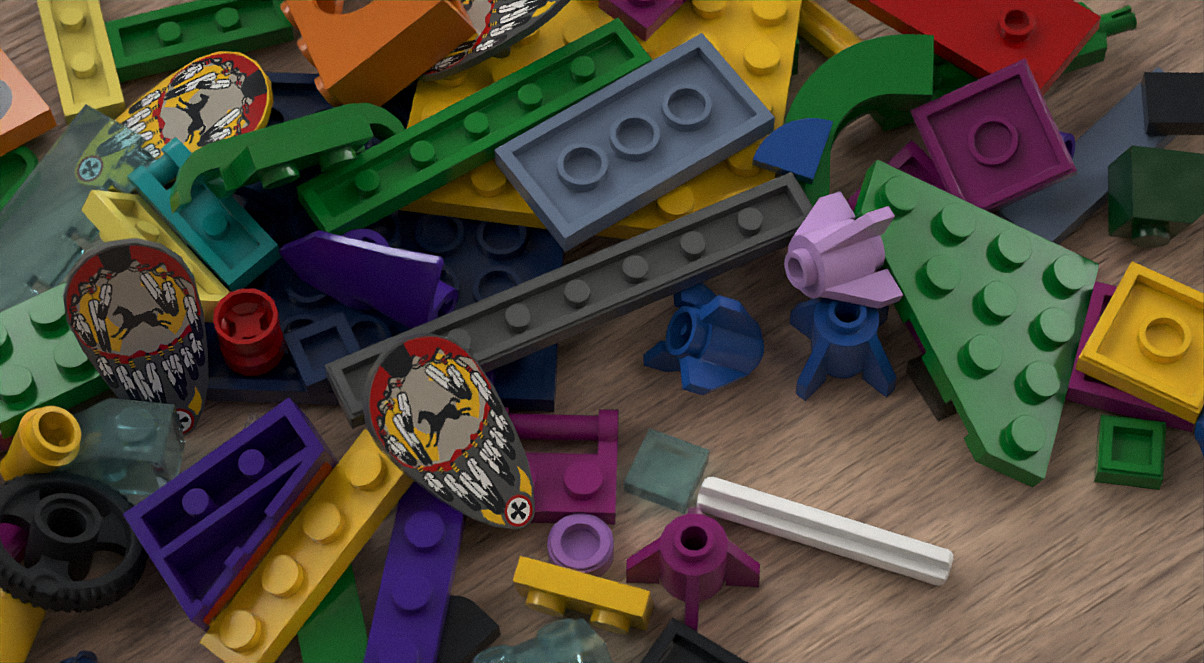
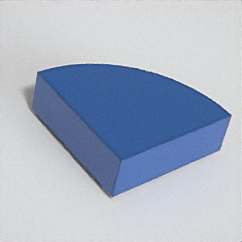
[752,118,833,185]

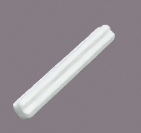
[697,477,953,586]

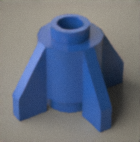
[643,282,764,396]
[790,297,897,401]

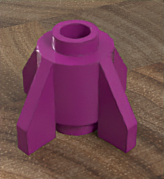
[626,507,760,632]

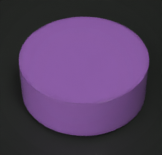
[547,513,614,577]

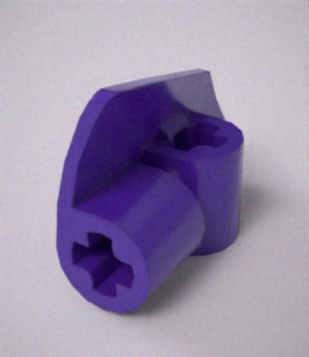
[278,229,459,329]

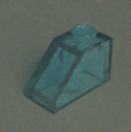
[53,398,186,496]

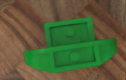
[169,103,405,213]

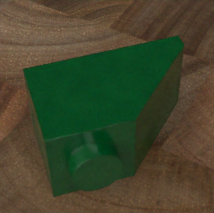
[1108,145,1204,248]

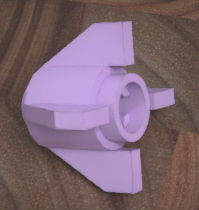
[784,191,903,309]

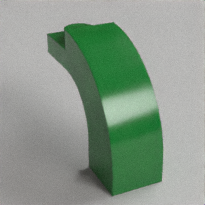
[785,34,934,207]

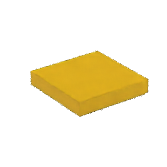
[1075,261,1204,424]

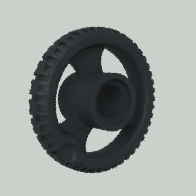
[0,470,148,613]

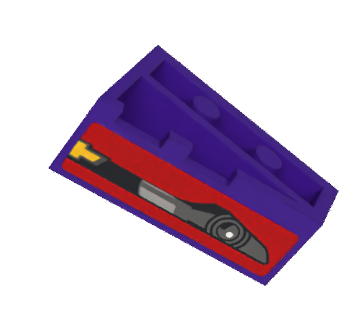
[123,397,338,632]

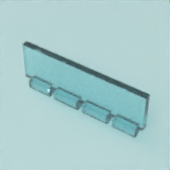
[0,104,155,312]

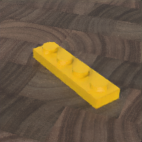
[199,429,414,663]

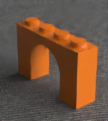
[280,0,477,108]

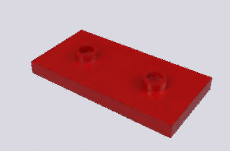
[846,0,1101,96]

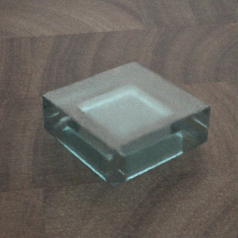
[624,428,710,514]

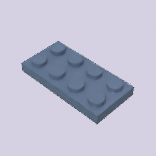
[494,33,775,252]

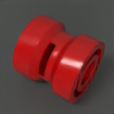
[213,289,285,376]

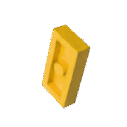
[512,556,654,634]

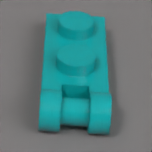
[127,137,282,292]

